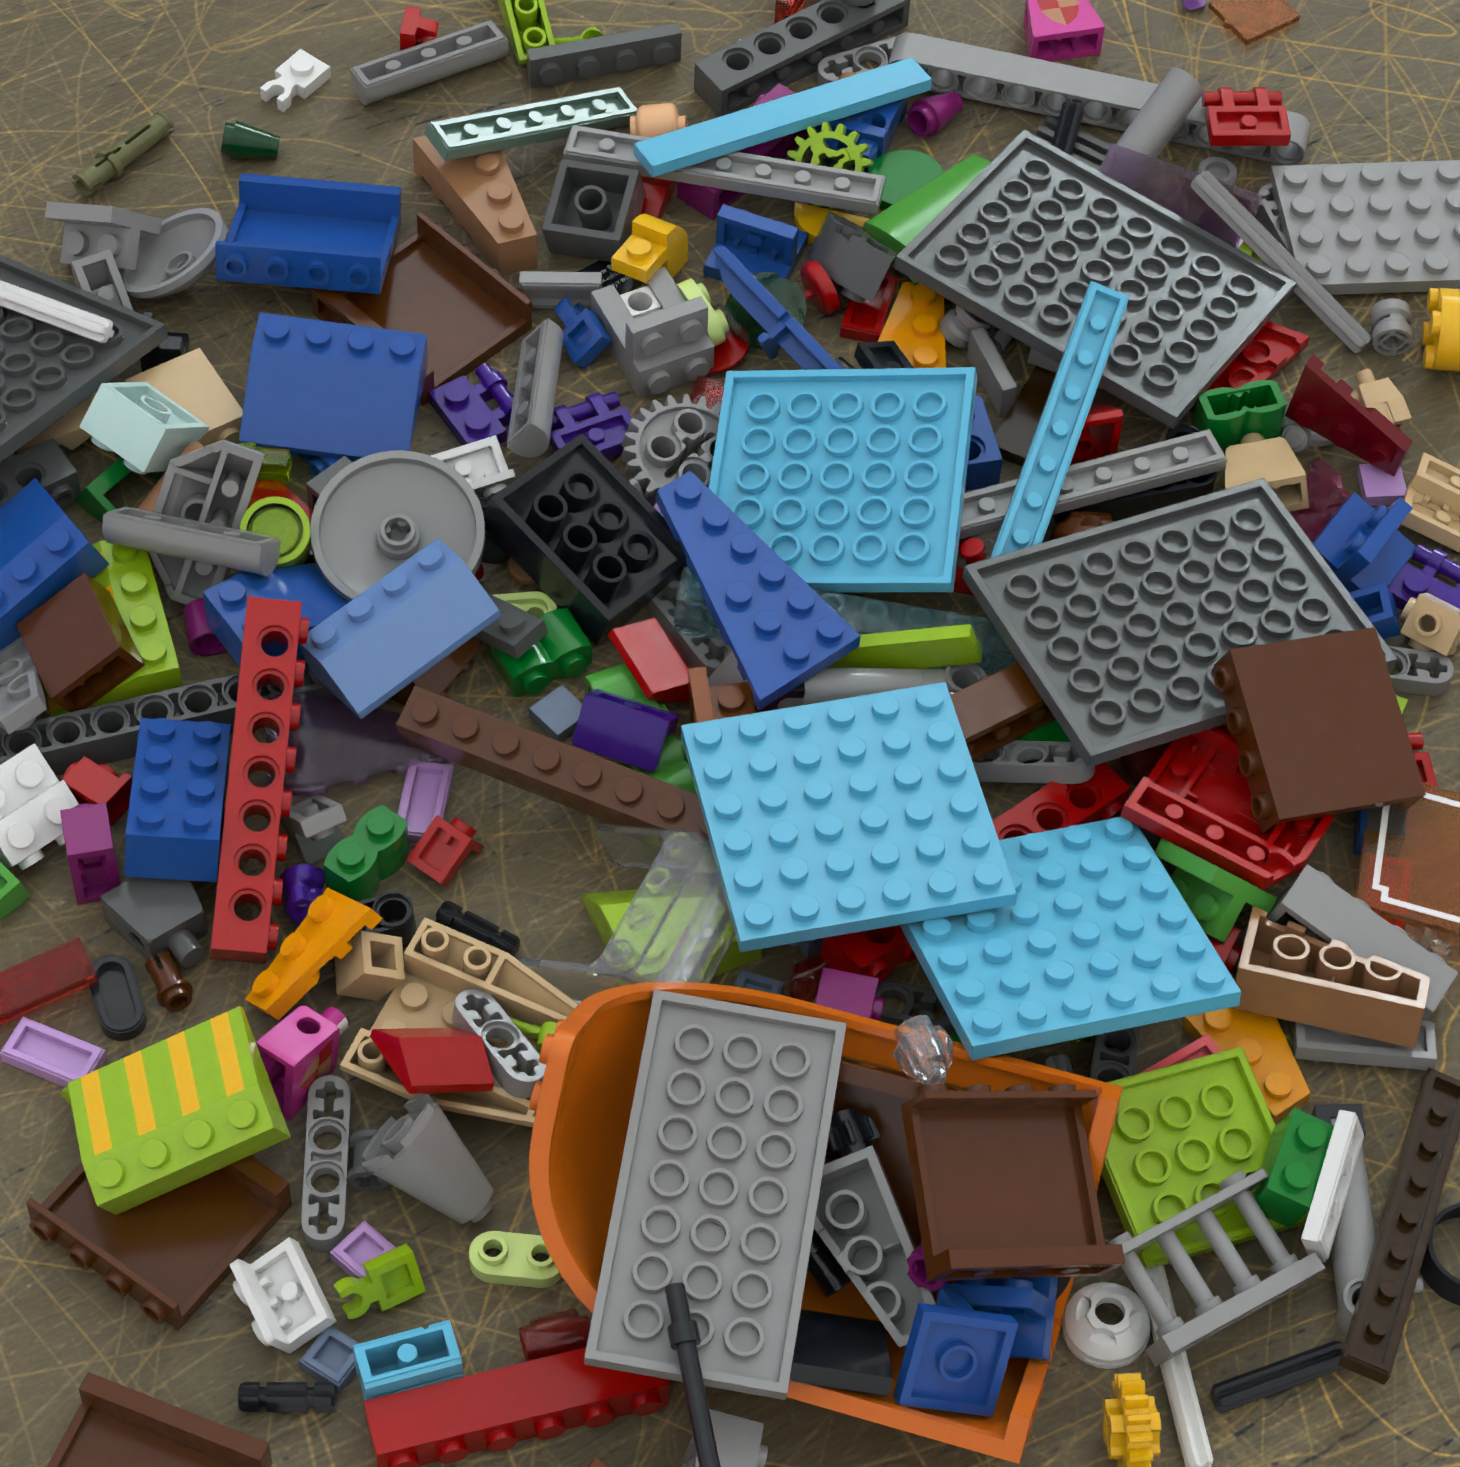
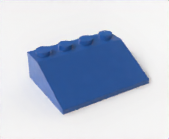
[239,312,428,461]
[0,478,109,650]

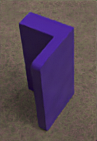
[572,689,680,771]

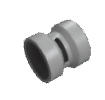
[1370,298,1414,356]
[940,304,992,348]

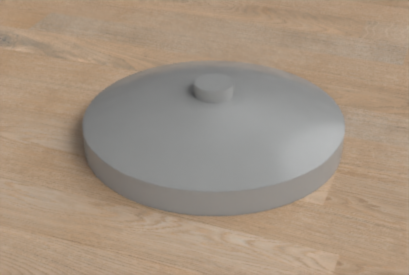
[310,450,485,602]

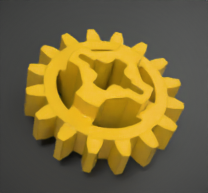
[1102,1372,1162,1467]

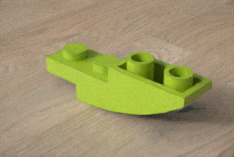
[497,0,555,65]

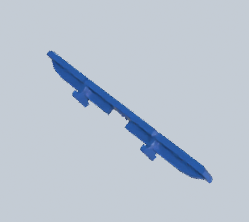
[713,245,843,370]

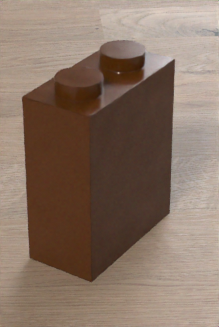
[16,572,145,712]

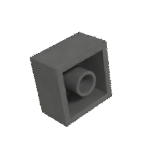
[542,158,646,262]

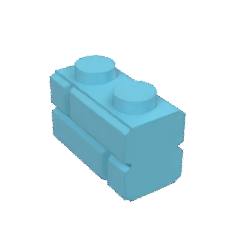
[353,1320,463,1401]

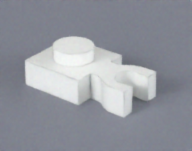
[260,49,331,113]

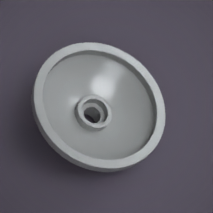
[118,208,227,299]

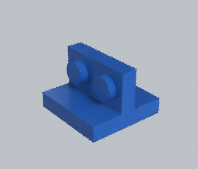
[704,204,808,300]
[1312,492,1417,592]
[936,1277,1058,1361]
[893,1288,1018,1417]

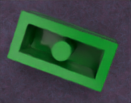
[1252,1107,1334,1228]

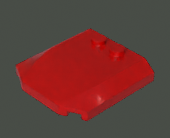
[1121,724,1338,890]

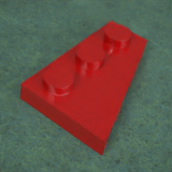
[1193,321,1310,406]

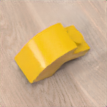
[611,214,688,284]

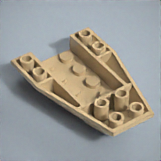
[340,917,579,1128]

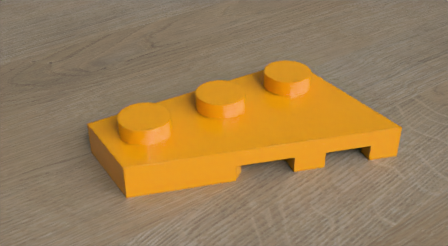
[878,282,946,368]
[245,887,383,1021]
[1182,1008,1311,1123]

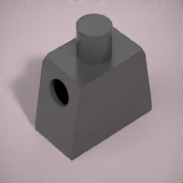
[100,877,208,968]

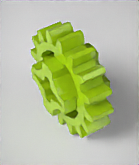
[787,122,873,210]

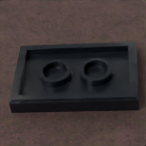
[790,1309,893,1396]

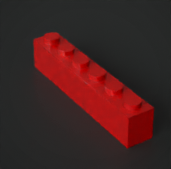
[363,1347,670,1467]

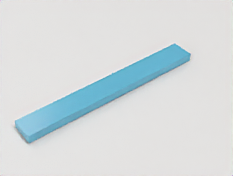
[634,57,932,177]
[989,281,1130,558]

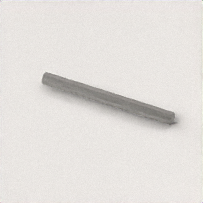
[1190,170,1372,354]

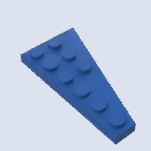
[656,471,861,711]

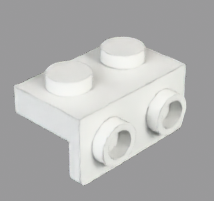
[431,435,516,499]
[230,1237,337,1354]

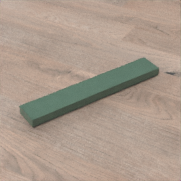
[424,87,637,161]

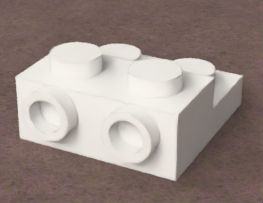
[0,743,79,870]

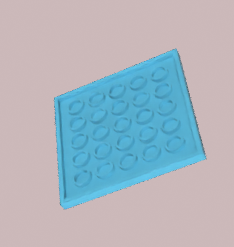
[694,367,978,593]
[681,682,1017,952]
[900,817,1241,1061]

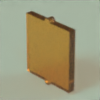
[1208,0,1300,46]

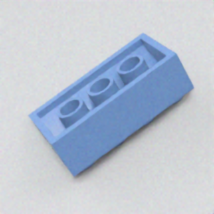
[299,538,502,719]

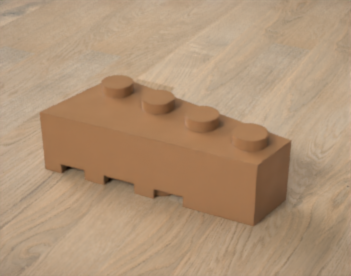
[413,135,538,276]
[1230,906,1430,1049]

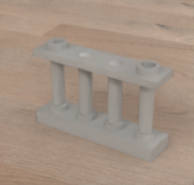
[1105,1168,1325,1367]

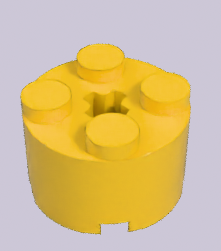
[1420,288,1460,372]

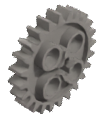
[620,394,721,501]

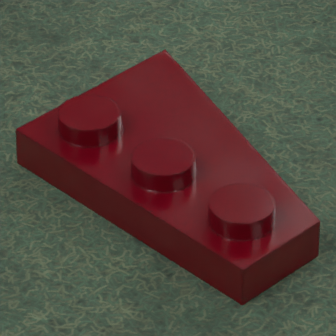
[1285,354,1413,476]

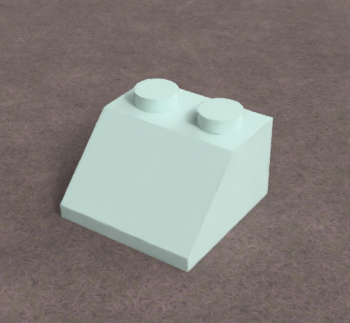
[79,382,210,475]

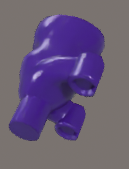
[279,864,325,928]

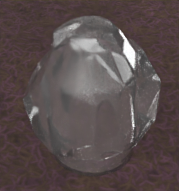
[893,1015,953,1086]

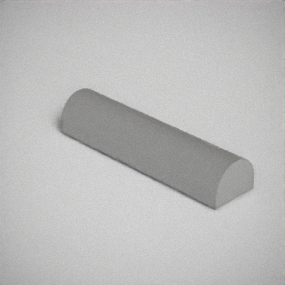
[350,20,509,105]
[1097,67,1203,190]
[507,318,564,458]
[102,506,281,576]

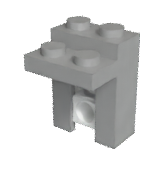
[591,267,714,399]

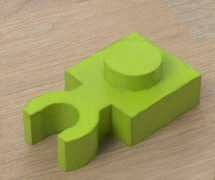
[333,1244,426,1319]

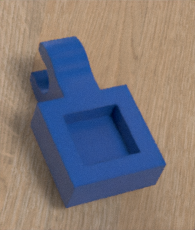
[554,297,612,369]

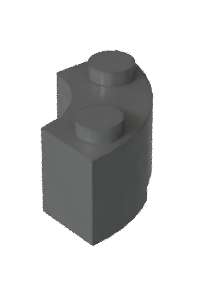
[807,211,897,303]

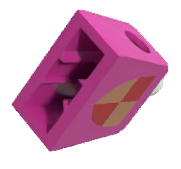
[1024,0,1105,62]
[256,1006,348,1121]

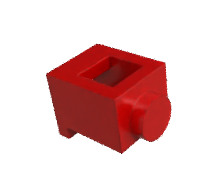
[61,756,132,827]

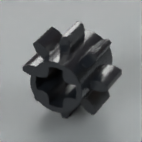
[825,1108,881,1160]

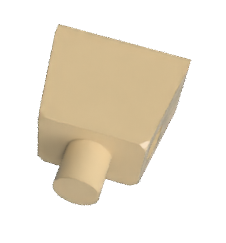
[1225,433,1309,511]

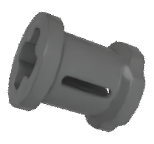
[347,1129,389,1192]

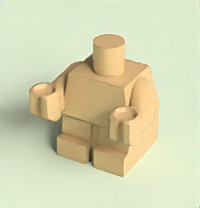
[1350,368,1412,431]

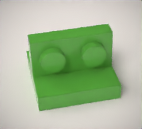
[1155,839,1277,943]

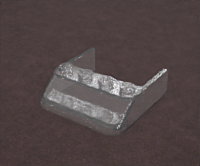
[520,824,735,1004]

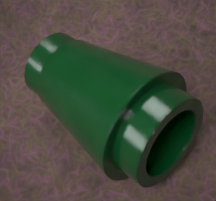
[221,120,280,159]

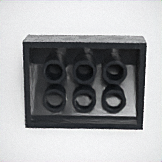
[483,433,687,646]

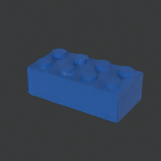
[124,718,231,882]

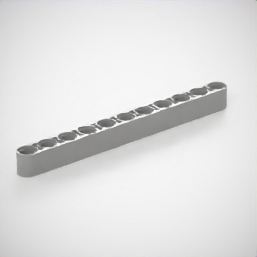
[888,32,1310,165]

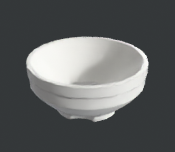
[1061,1282,1151,1369]

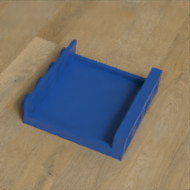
[215,173,402,294]

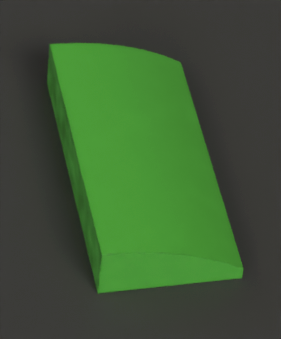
[863,154,991,285]

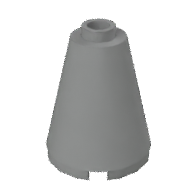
[361,1093,494,1224]

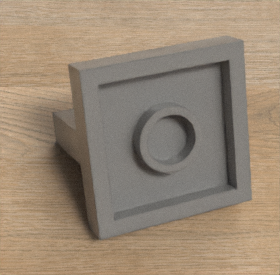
[45,201,162,271]

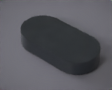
[87,955,147,1041]

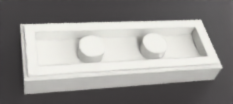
[1301,1110,1364,1262]

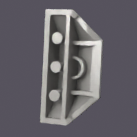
[148,439,265,605]

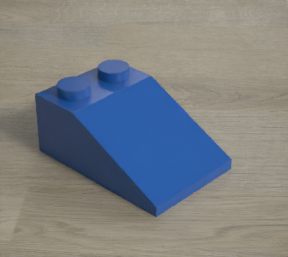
[203,563,349,666]

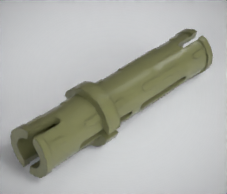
[72,111,174,197]

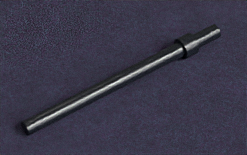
[664,1283,721,1467]

